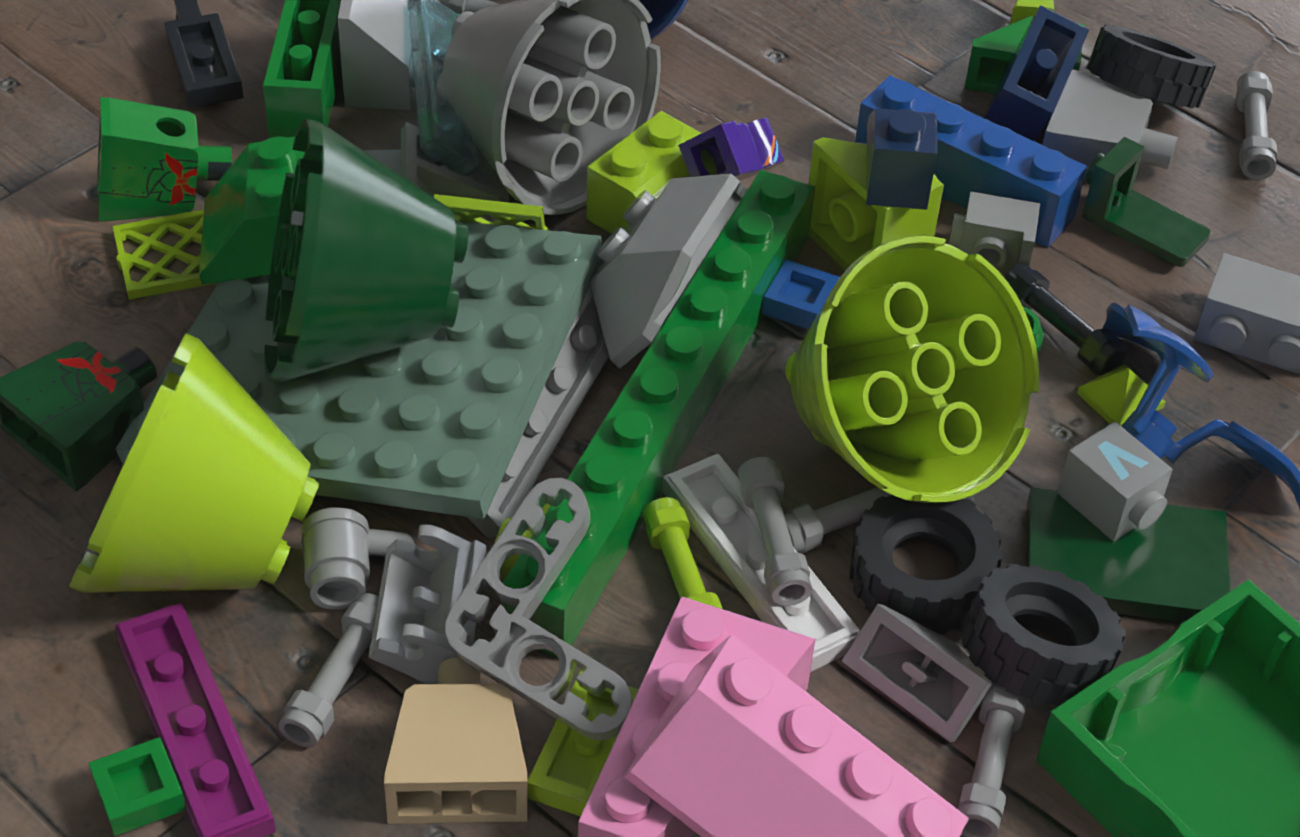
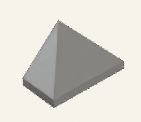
[842,604,992,742]

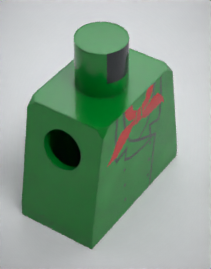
[97,97,232,221]

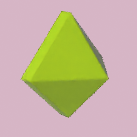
[1077,364,1166,426]

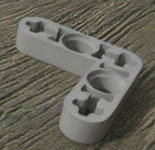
[445,478,633,740]

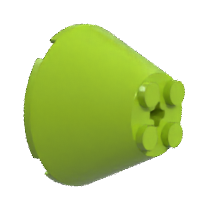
[785,236,1039,503]
[69,333,319,593]

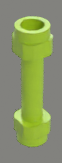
[642,497,723,609]

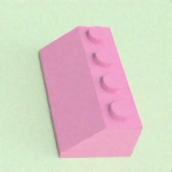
[624,634,969,837]

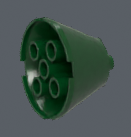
[264,119,468,382]

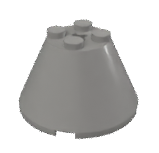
[437,0,661,215]

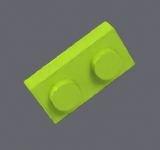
[527,671,639,817]

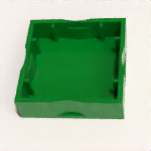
[1036,579,1300,837]

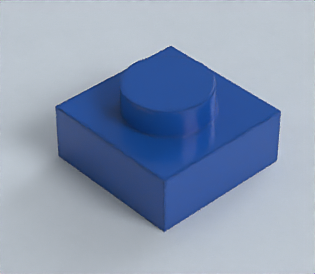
[762,259,840,329]

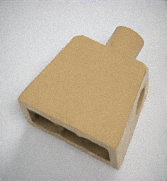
[384,657,527,824]

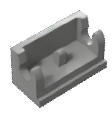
[368,525,487,684]

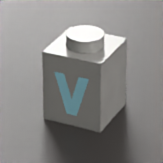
[1057,422,1173,542]

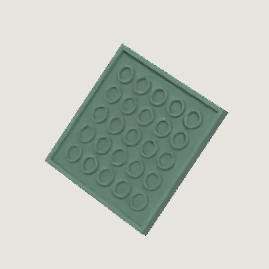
[116,220,602,519]

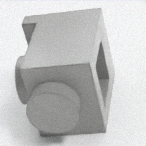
[949,192,1040,274]

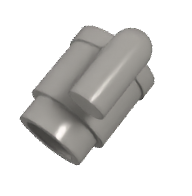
[301,508,415,610]

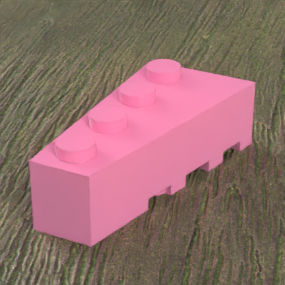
[578,597,816,837]

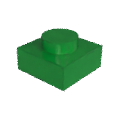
[88,737,186,837]

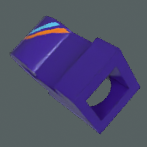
[678,117,785,181]

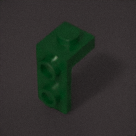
[1082,136,1211,267]

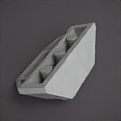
[590,174,748,368]

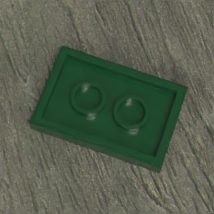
[1026,487,1231,623]

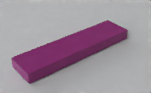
[114,602,276,837]

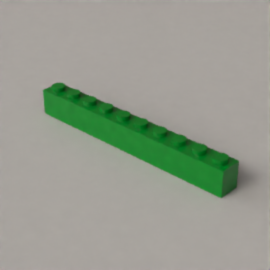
[501,169,815,659]

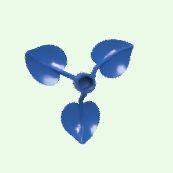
[1102,302,1300,510]

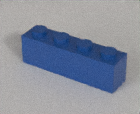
[855,75,1087,248]

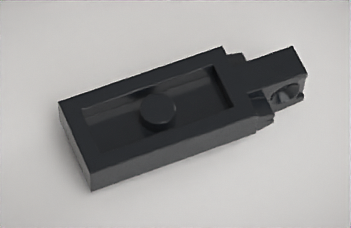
[164,0,244,108]

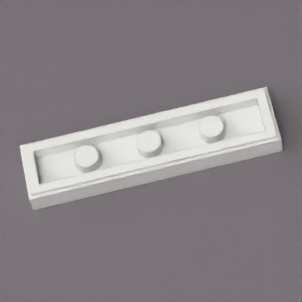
[662,454,860,672]

